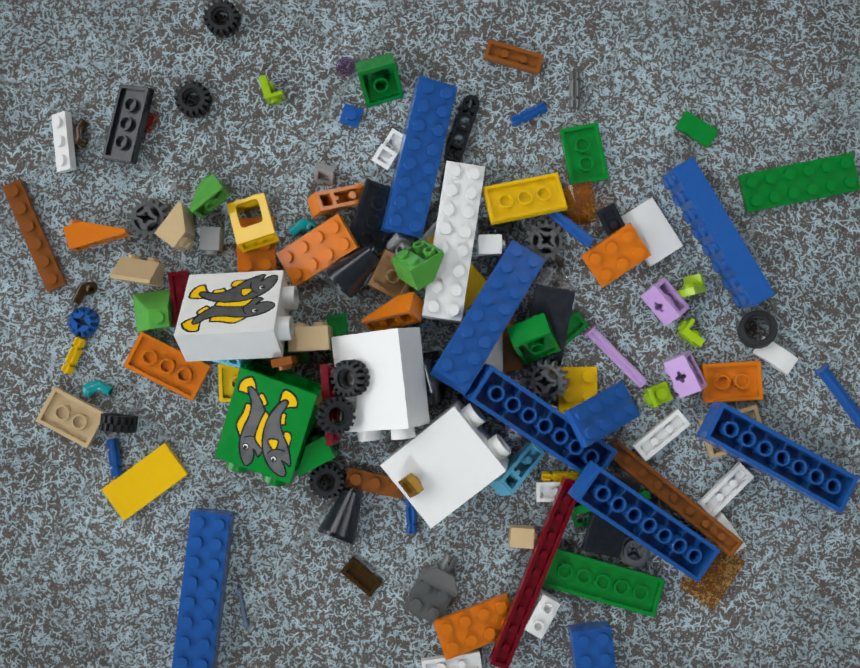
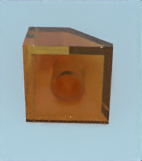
[557,180,596,230]

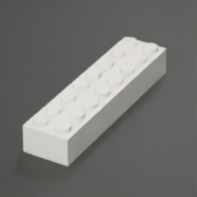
[422,161,485,324]

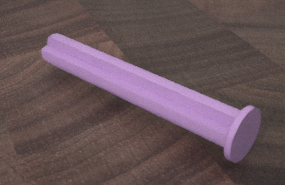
[584,325,647,388]

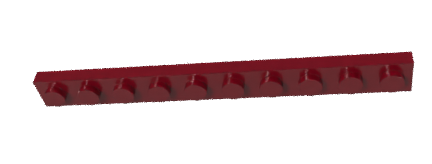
[488,476,577,668]

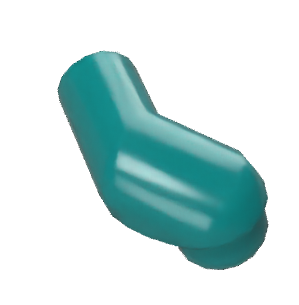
[288,219,317,237]
[82,380,114,397]

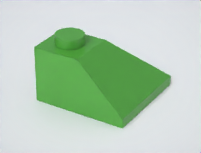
[189,174,232,219]
[133,289,175,332]

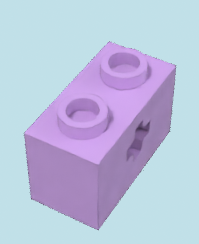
[640,277,690,326]
[663,350,707,398]

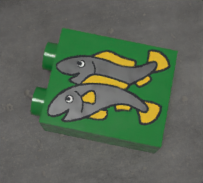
[215,360,322,486]

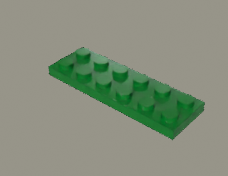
[738,152,860,213]
[542,548,665,618]

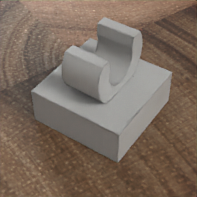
[314,160,336,186]
[386,232,414,255]

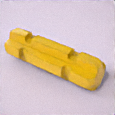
[61,337,86,374]
[541,471,580,482]

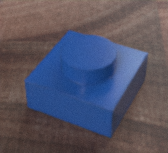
[339,103,364,129]

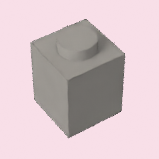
[199,226,224,256]

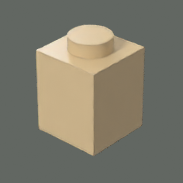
[508,524,538,549]

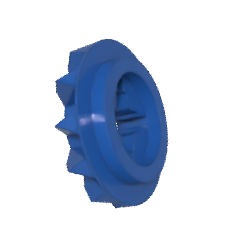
[66,307,99,338]

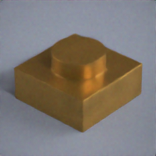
[398,473,424,498]

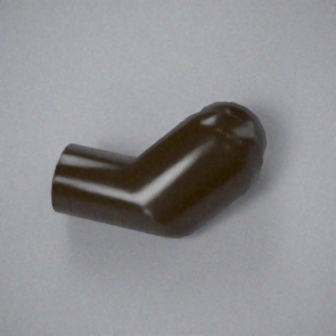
[73,118,89,148]
[71,282,98,304]

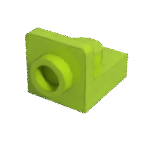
[258,75,286,105]
[677,273,707,298]
[676,318,705,347]
[642,381,673,408]

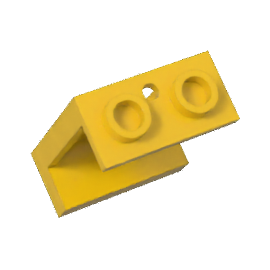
[227,192,280,253]

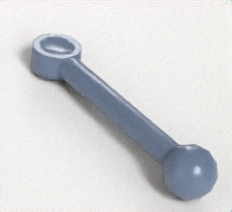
[237,587,250,628]

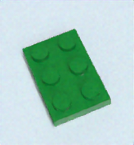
[559,122,609,187]

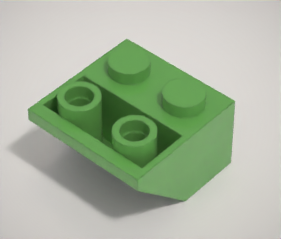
[391,239,444,291]

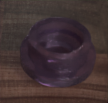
[336,57,355,77]

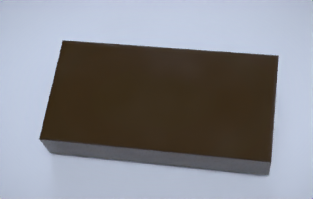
[340,556,383,597]

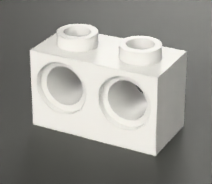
[524,589,561,639]

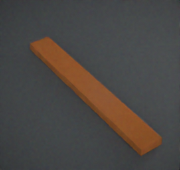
[611,440,743,557]

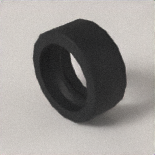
[737,310,778,349]

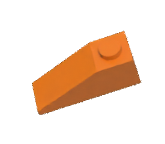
[307,183,364,218]
[63,220,132,252]
[361,292,424,332]

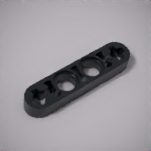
[444,95,480,164]

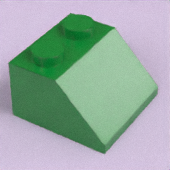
[354,53,404,108]
[507,313,561,365]
[297,432,339,476]

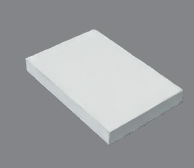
[621,197,683,267]

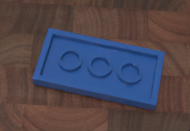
[564,380,640,448]

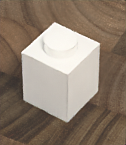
[477,234,506,256]

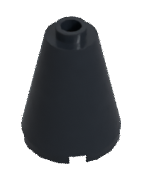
[326,245,381,298]
[423,351,445,407]
[318,487,362,545]

